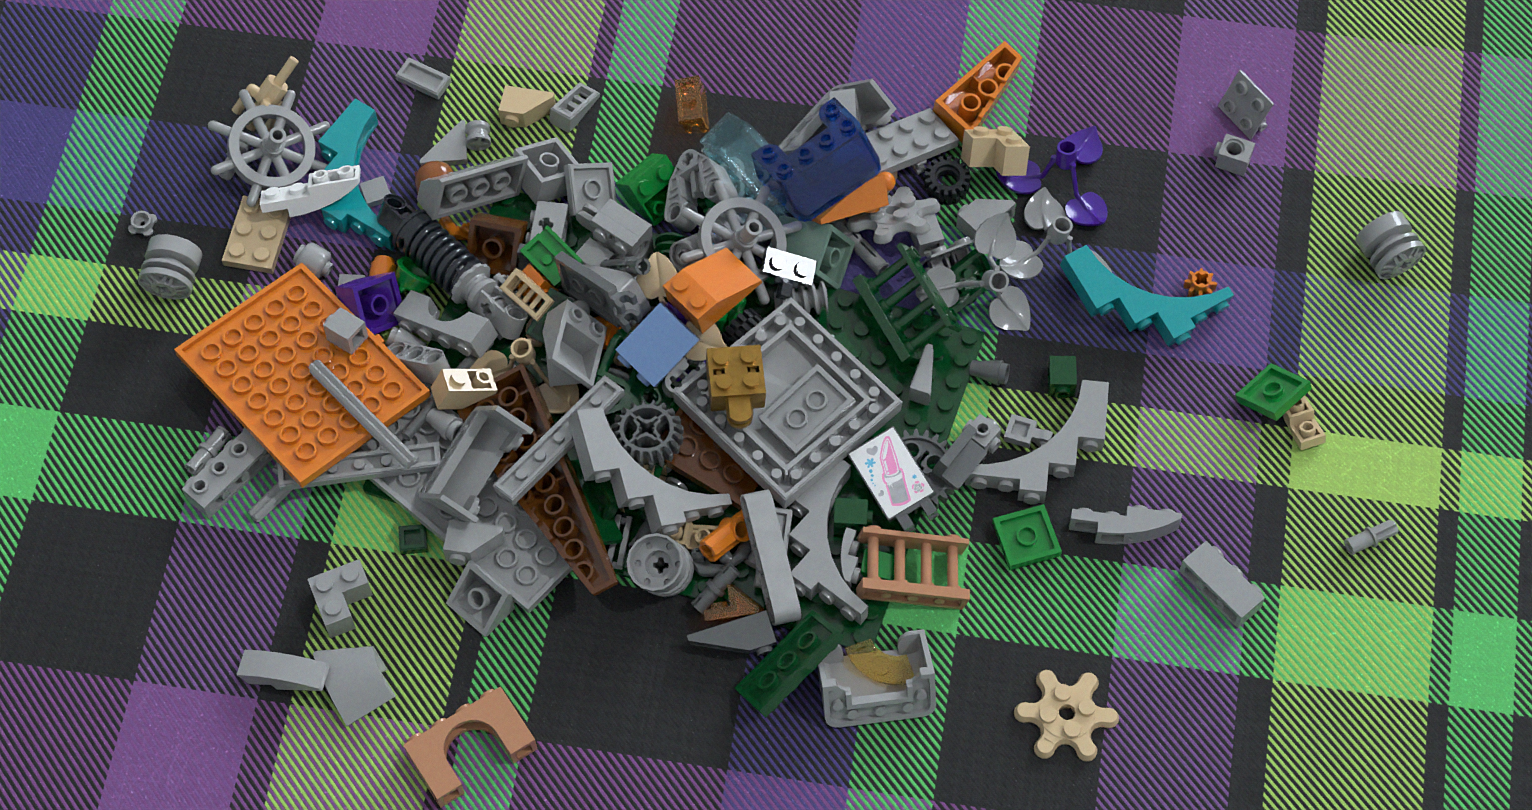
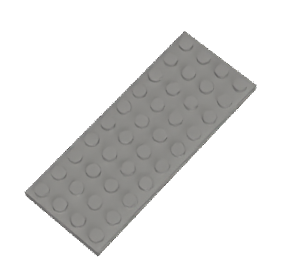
[352,392,573,613]

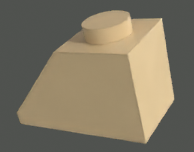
[499,85,556,128]

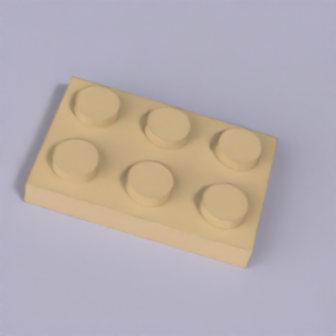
[222,196,291,274]

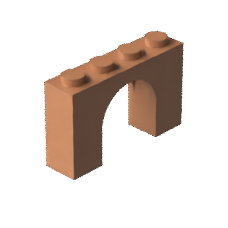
[403,686,537,808]

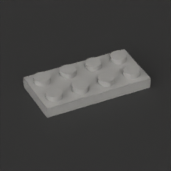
[859,108,959,173]

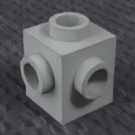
[962,414,1001,461]

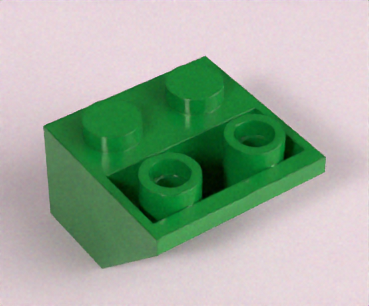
[615,153,675,226]

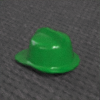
[395,256,434,294]

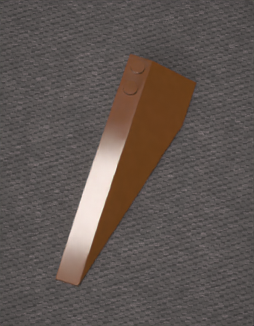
[456,363,619,596]

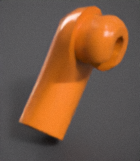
[438,216,470,241]

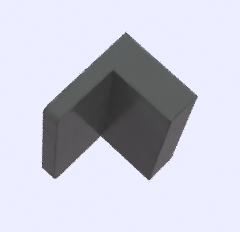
[932,424,987,490]

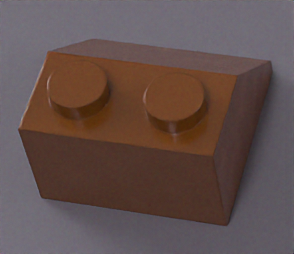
[467,212,528,276]

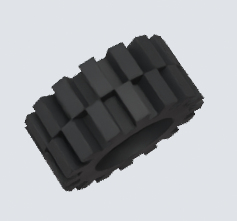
[924,156,971,205]
[721,308,764,347]

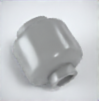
[293,242,333,279]

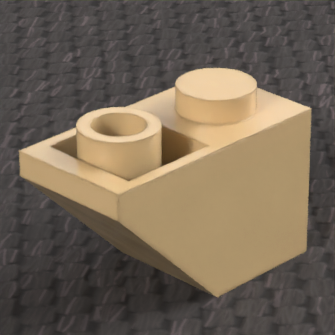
[431,369,498,410]

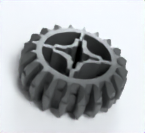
[611,399,684,470]

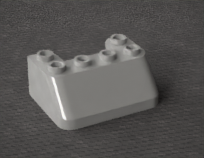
[776,79,897,181]

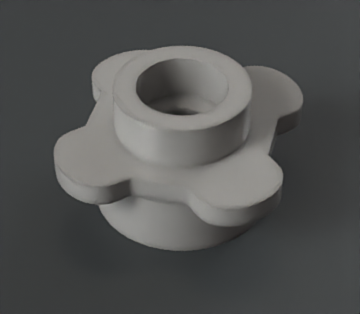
[128,211,157,237]

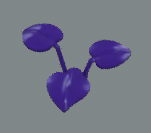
[996,126,1108,226]

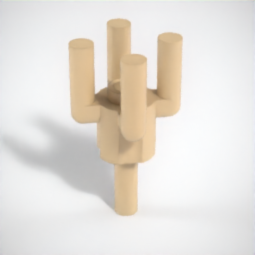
[232,56,299,133]

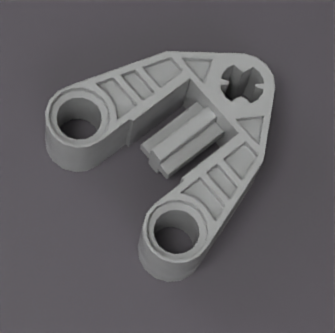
[664,149,738,233]

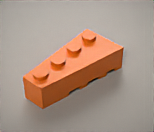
[932,41,1023,144]

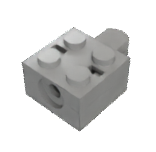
[576,198,654,268]

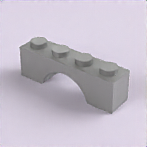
[393,290,498,359]

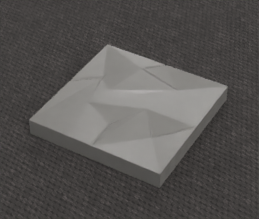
[674,297,902,509]

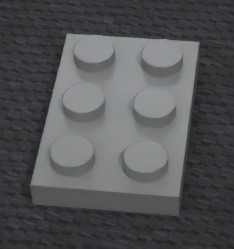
[759,364,856,457]

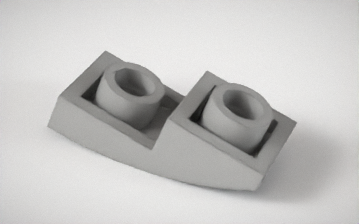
[841,528,861,589]

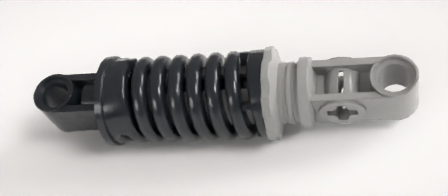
[377,194,528,340]

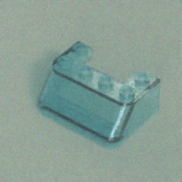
[700,112,814,218]

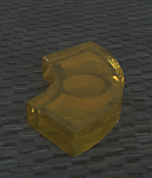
[845,639,915,686]

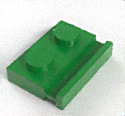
[520,225,584,289]

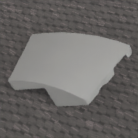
[313,646,396,726]

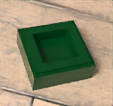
[398,524,428,555]

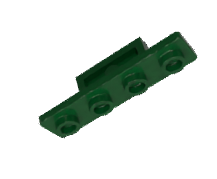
[931,249,1001,319]
[571,459,623,545]

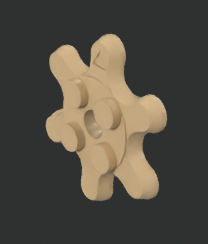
[1014,670,1119,762]

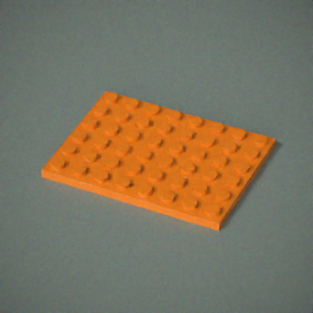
[174,263,431,488]

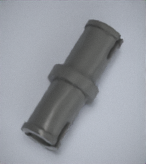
[691,562,741,614]

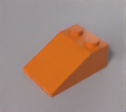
[663,248,762,334]

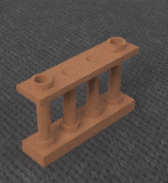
[856,525,970,610]

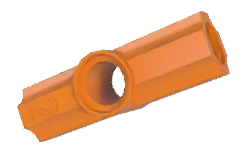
[699,509,749,562]

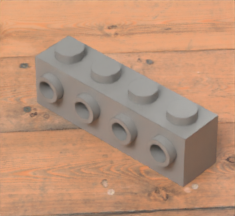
[182,427,273,519]

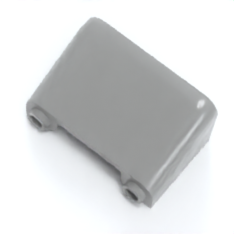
[817,629,936,727]

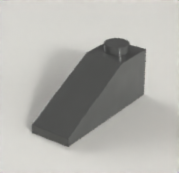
[687,611,777,656]

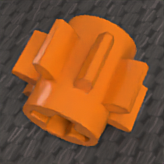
[1183,268,1217,297]

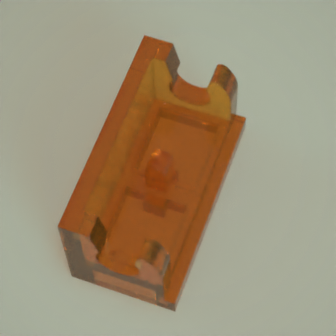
[675,75,709,134]

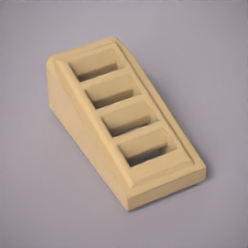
[500,268,555,321]

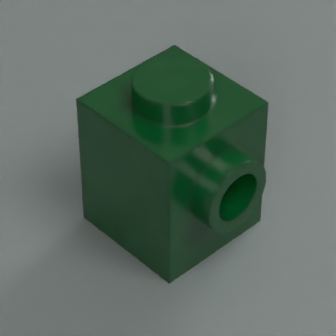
[833,496,873,535]

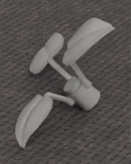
[999,187,1112,280]
[915,213,1030,331]

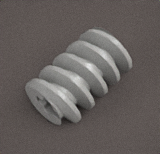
[774,281,828,315]

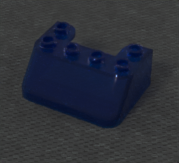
[751,97,881,222]

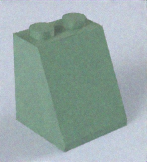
[769,215,855,289]

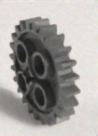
[902,429,954,514]

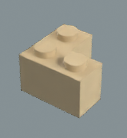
[961,126,1030,176]

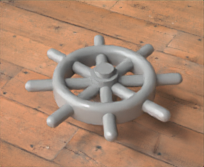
[208,89,330,207]
[680,180,802,305]

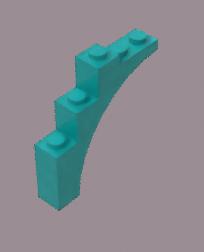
[318,99,394,251]
[1060,245,1234,347]

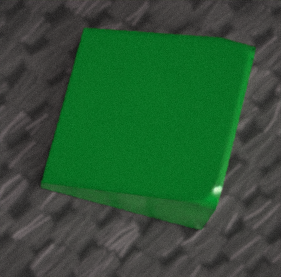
[861,548,894,581]

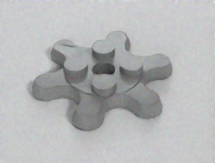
[847,186,940,244]

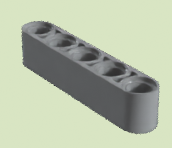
[740,489,801,626]

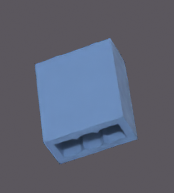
[615,303,700,387]

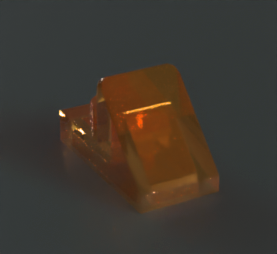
[704,584,764,621]

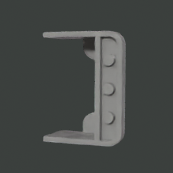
[420,406,534,523]

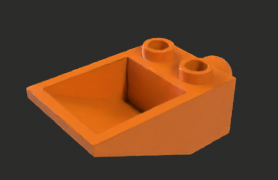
[796,166,896,225]

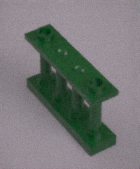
[852,242,962,367]

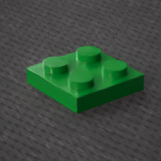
[1235,363,1312,421]
[992,504,1062,570]

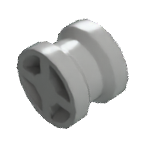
[465,120,491,151]

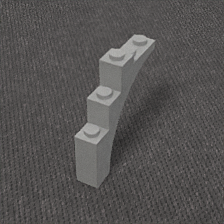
[965,380,1109,504]
[568,407,732,536]
[789,460,868,625]

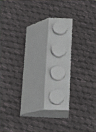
[417,155,529,220]

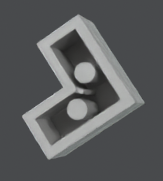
[308,559,373,638]

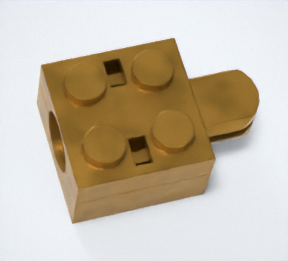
[706,345,766,429]

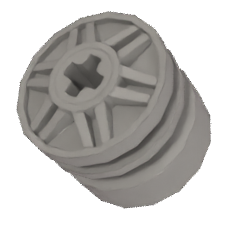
[1355,211,1426,279]
[137,234,202,300]
[627,533,694,597]

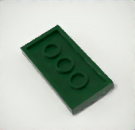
[734,609,845,718]

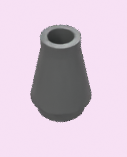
[969,360,1010,386]

